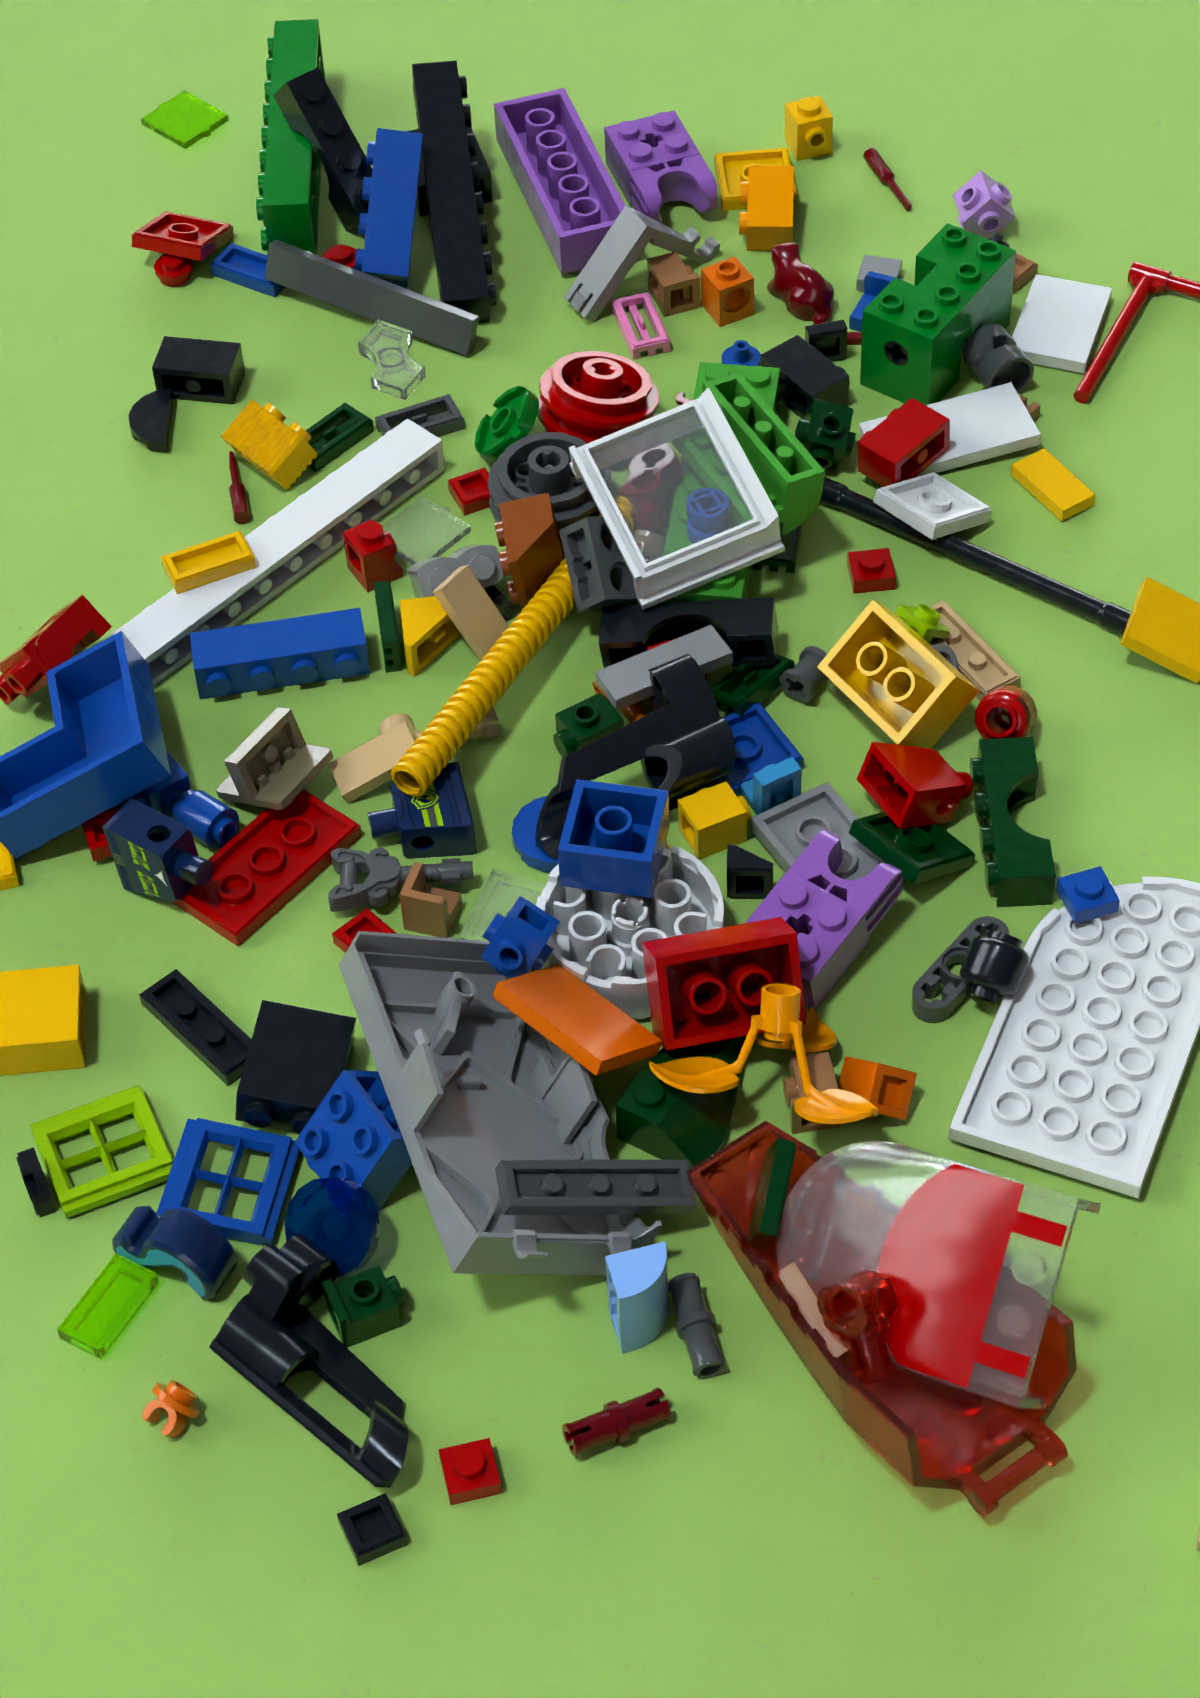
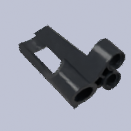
[535,654,736,860]
[209,1234,408,1488]

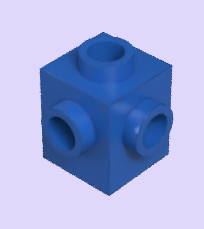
[480,896,560,978]

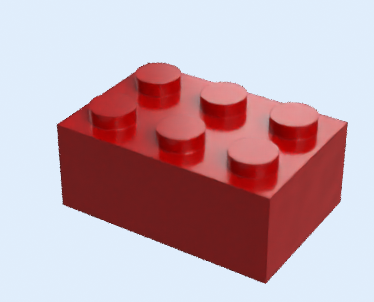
[642,917,806,1051]

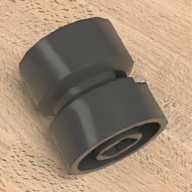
[962,324,1034,394]

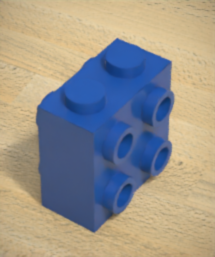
[295,1070,412,1211]

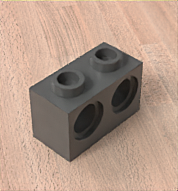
[559,516,638,612]

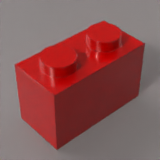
[857,398,950,487]

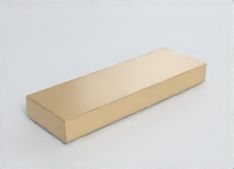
[929,600,1021,700]

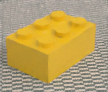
[817,599,980,748]

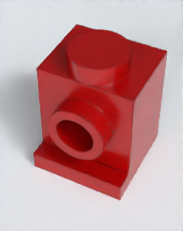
[343,519,404,593]

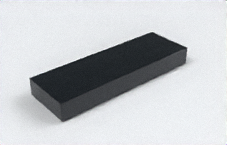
[139,969,251,1086]

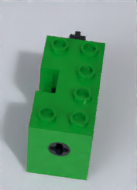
[860,223,1016,405]

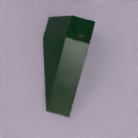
[615,1035,747,1179]

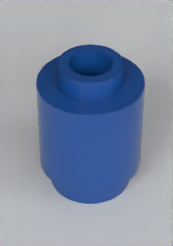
[172,790,239,849]

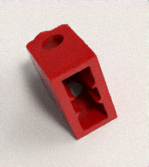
[856,742,973,829]

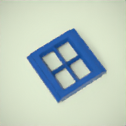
[157,1118,300,1245]

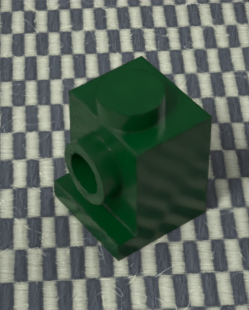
[322,1265,405,1348]

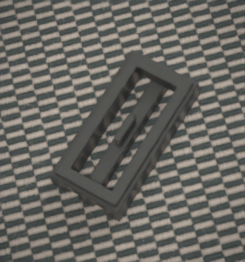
[375,394,465,437]

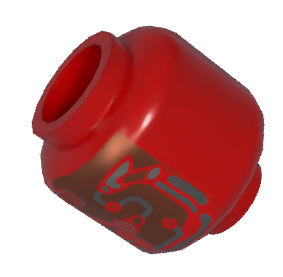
[975,686,1037,739]

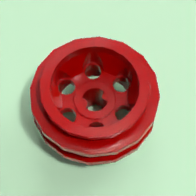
[537,351,660,443]

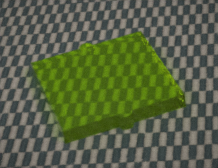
[141,90,229,149]

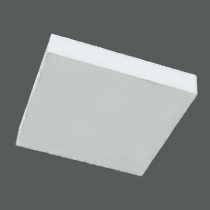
[873,472,992,540]

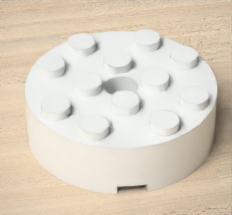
[536,845,724,1019]

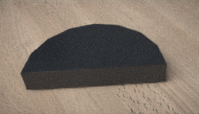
[128,388,173,452]

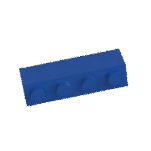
[355,128,423,289]
[189,608,370,699]

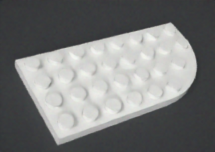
[948,876,1200,1198]

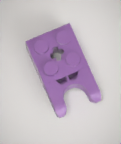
[604,110,717,223]
[746,830,903,1010]

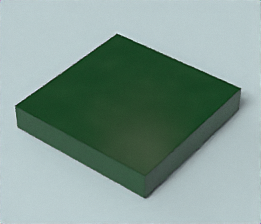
[849,812,976,885]

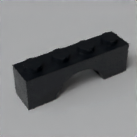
[273,67,373,231]
[599,597,779,668]

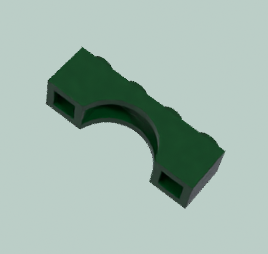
[969,737,1056,907]

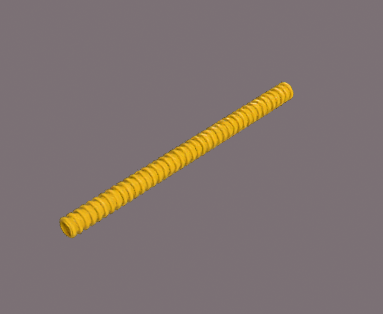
[391,450,681,797]

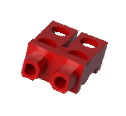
[0,595,112,705]

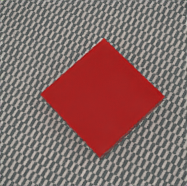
[132,211,234,261]

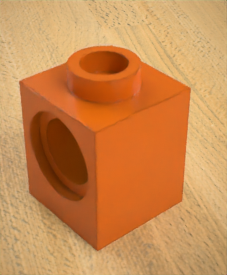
[701,256,754,327]

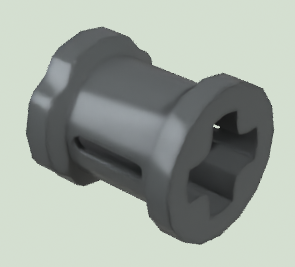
[779,646,829,704]

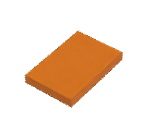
[492,964,662,1076]

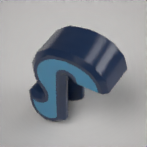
[112,1206,237,1300]

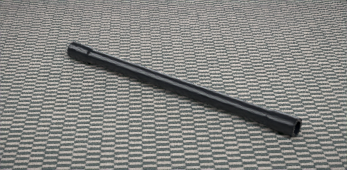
[820,477,1131,636]

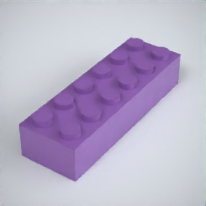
[494,88,625,274]

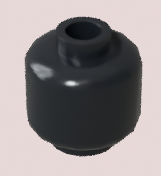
[960,929,1029,1004]

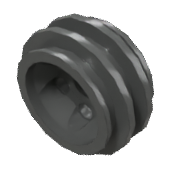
[488,432,612,530]

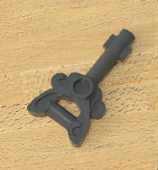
[328,848,474,912]

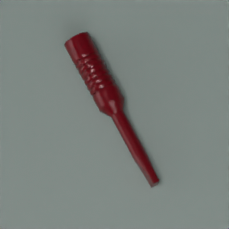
[863,148,912,212]
[229,451,250,524]

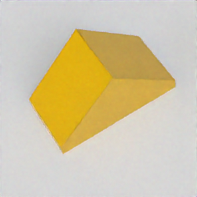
[400,596,461,676]

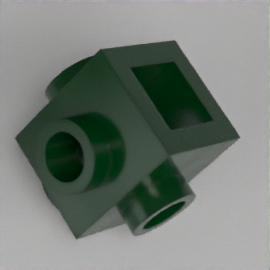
[794,398,856,470]

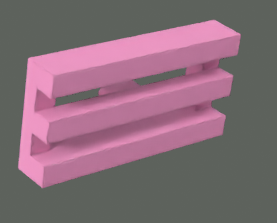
[611,292,671,360]

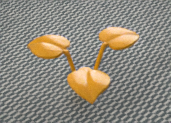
[649,983,878,1124]

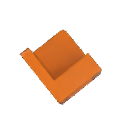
[838,1056,917,1120]

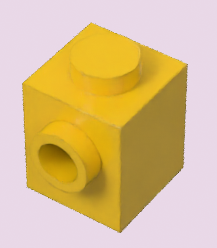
[785,95,833,161]
[678,781,751,860]

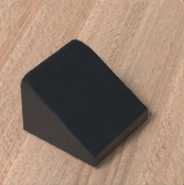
[727,844,773,898]

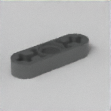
[911,916,1009,1023]

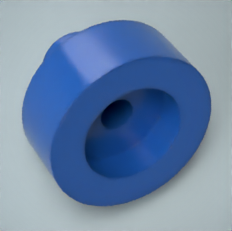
[722,340,761,366]

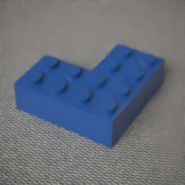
[0,631,171,859]

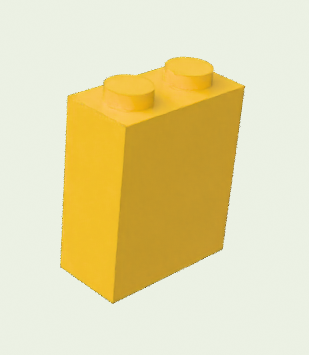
[0,964,87,1076]

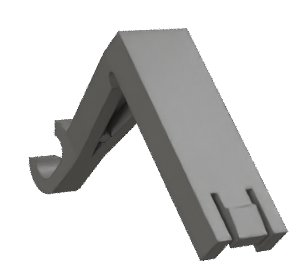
[564,205,720,322]

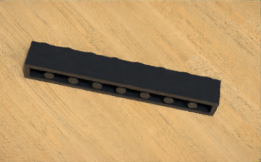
[412,60,497,323]

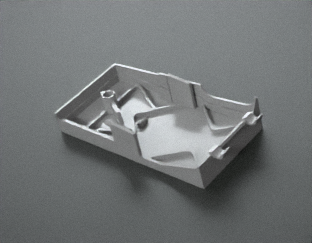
[339,931,663,1275]

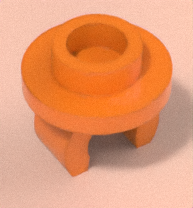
[142,1380,200,1438]

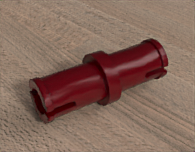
[562,1387,671,1457]

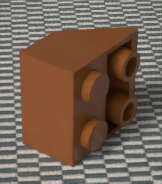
[494,493,565,610]

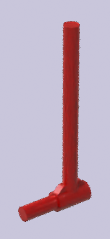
[1073,261,1200,403]

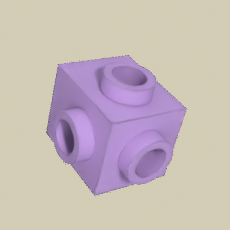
[953,170,1016,239]

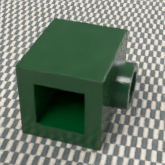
[553,692,624,758]

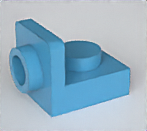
[741,757,802,815]

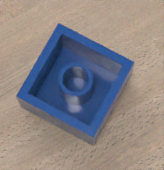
[558,779,669,898]

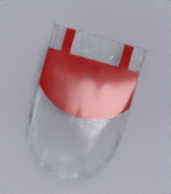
[776,1141,1101,1409]

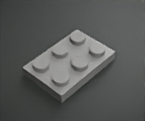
[751,782,885,880]

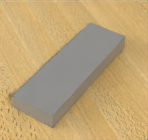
[595,625,733,711]

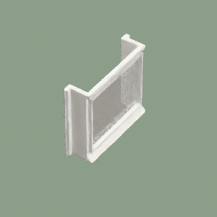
[568,387,785,610]

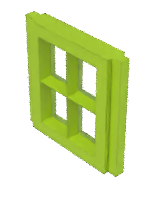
[30,1085,173,1219]

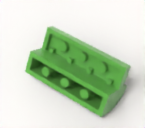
[670,372,825,535]

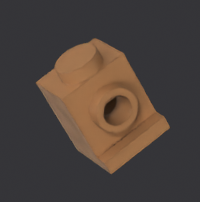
[647,251,700,317]
[783,1052,840,1134]

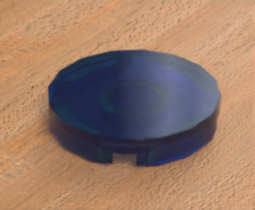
[284,1177,380,1276]

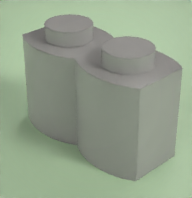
[408,545,504,598]

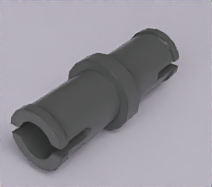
[668,1273,726,1379]

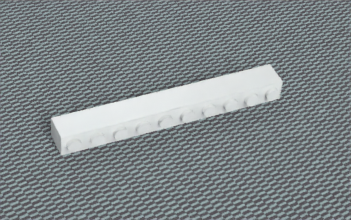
[102,418,445,687]

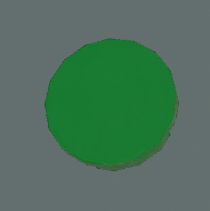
[475,386,539,463]

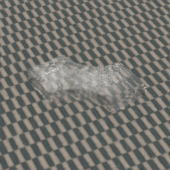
[358,319,426,400]

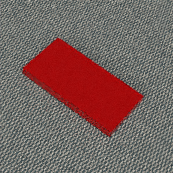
[172,789,362,946]

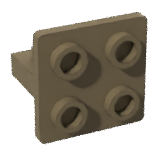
[216,707,334,810]

